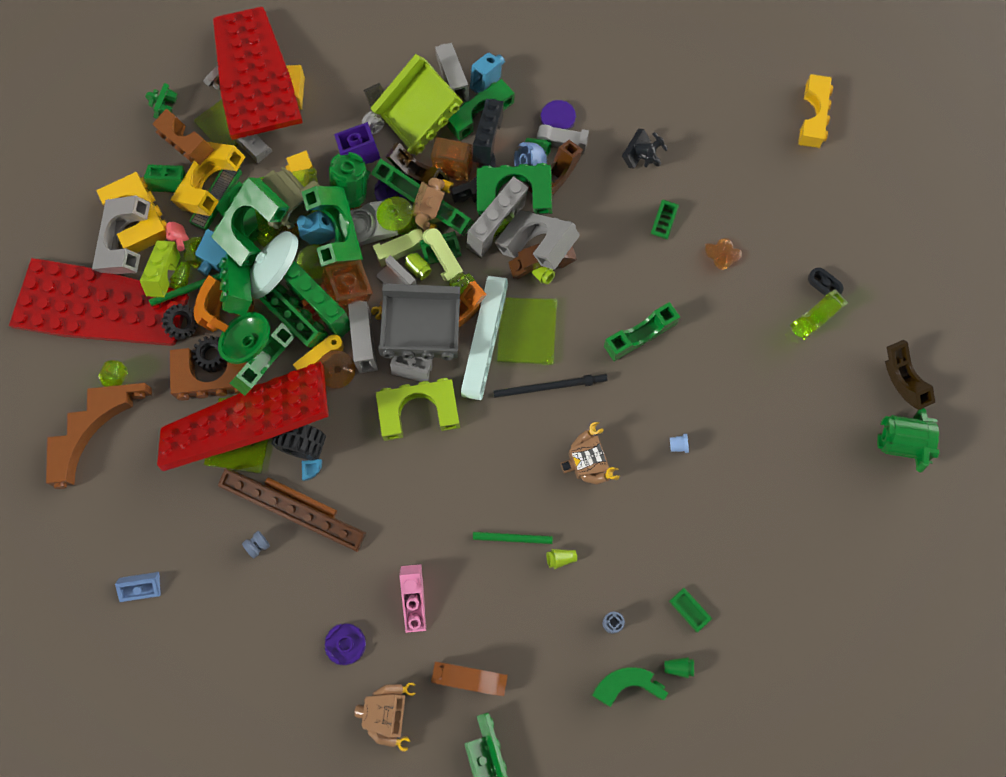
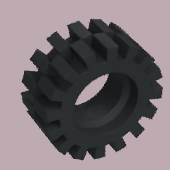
[161,304,199,340]
[192,335,227,372]

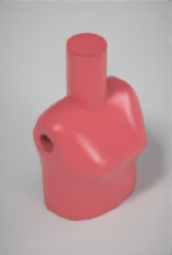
[165,222,189,251]

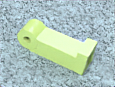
[423,228,463,281]
[373,229,423,267]

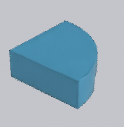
[302,459,322,481]

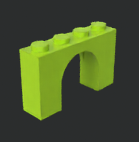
[376,378,460,441]

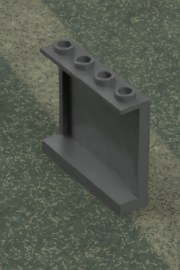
[378,284,460,360]

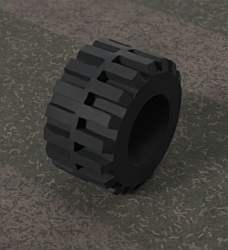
[271,425,326,460]

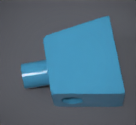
[470,53,505,94]
[297,211,335,247]
[195,229,227,276]

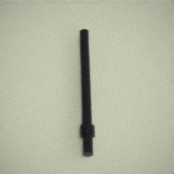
[493,374,608,398]

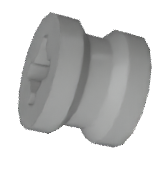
[362,111,384,134]

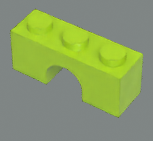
[140,240,180,297]

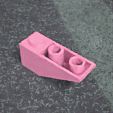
[399,564,426,633]

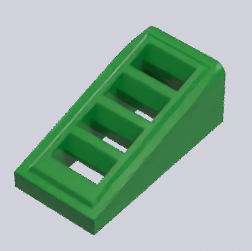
[650,199,679,240]

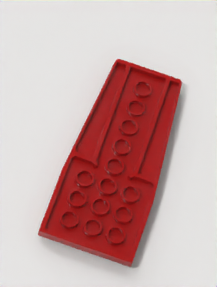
[213,7,303,140]
[9,258,189,346]
[157,361,328,471]

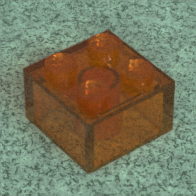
[431,137,473,181]
[321,259,373,308]

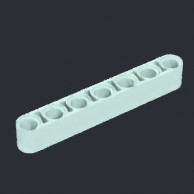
[461,276,508,400]

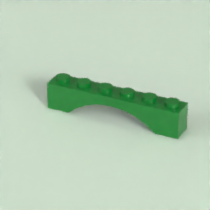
[371,158,474,237]

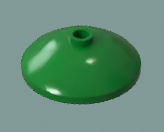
[218,312,270,364]

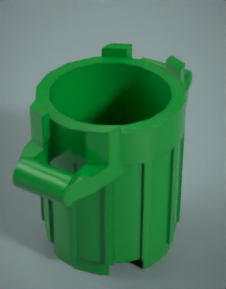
[329,152,371,209]
[877,408,940,473]

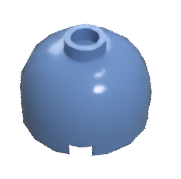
[514,142,547,166]

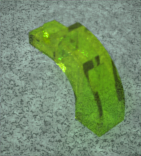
[790,290,848,340]

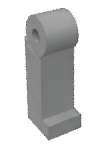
[536,125,589,154]

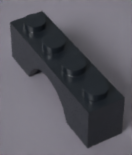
[472,99,504,165]

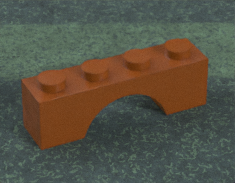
[152,109,215,165]

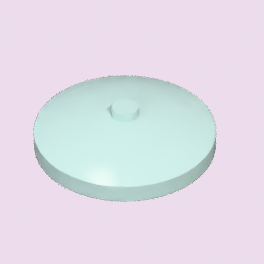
[250,231,298,299]

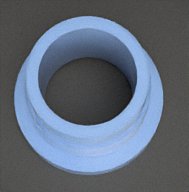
[670,434,689,453]

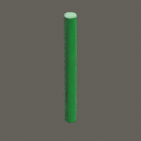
[149,273,222,307]
[473,532,553,544]

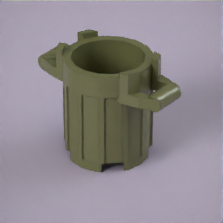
[262,167,320,229]

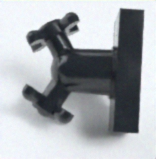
[622,128,668,168]

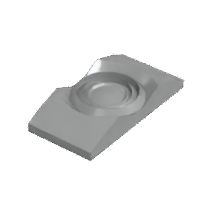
[327,200,398,246]

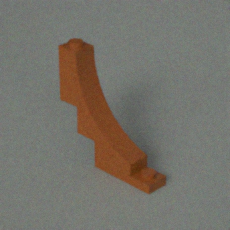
[46,383,152,489]

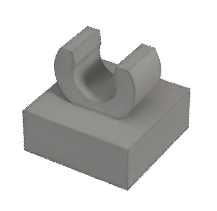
[203,66,220,90]

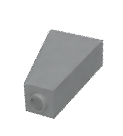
[435,43,469,107]
[348,300,378,373]

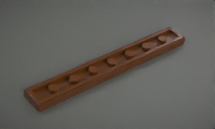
[218,468,366,552]

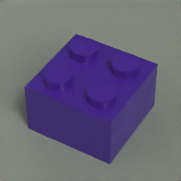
[334,122,381,164]

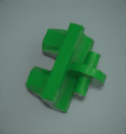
[145,83,178,119]

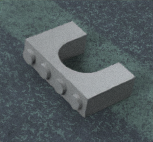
[467,176,528,258]
[92,195,150,274]
[495,210,580,270]

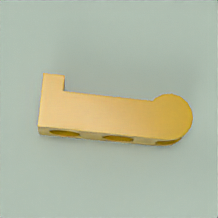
[293,334,344,370]

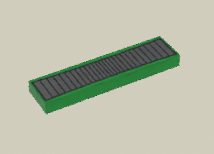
[189,169,242,231]

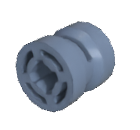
[242,531,270,559]
[602,611,625,634]

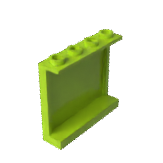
[371,54,463,155]

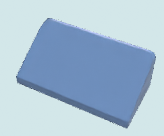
[115,572,161,602]

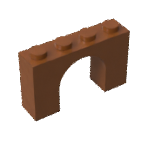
[170,348,247,401]

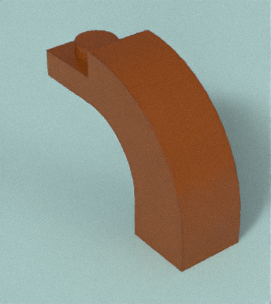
[431,662,508,697]

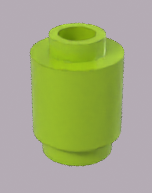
[405,253,432,280]

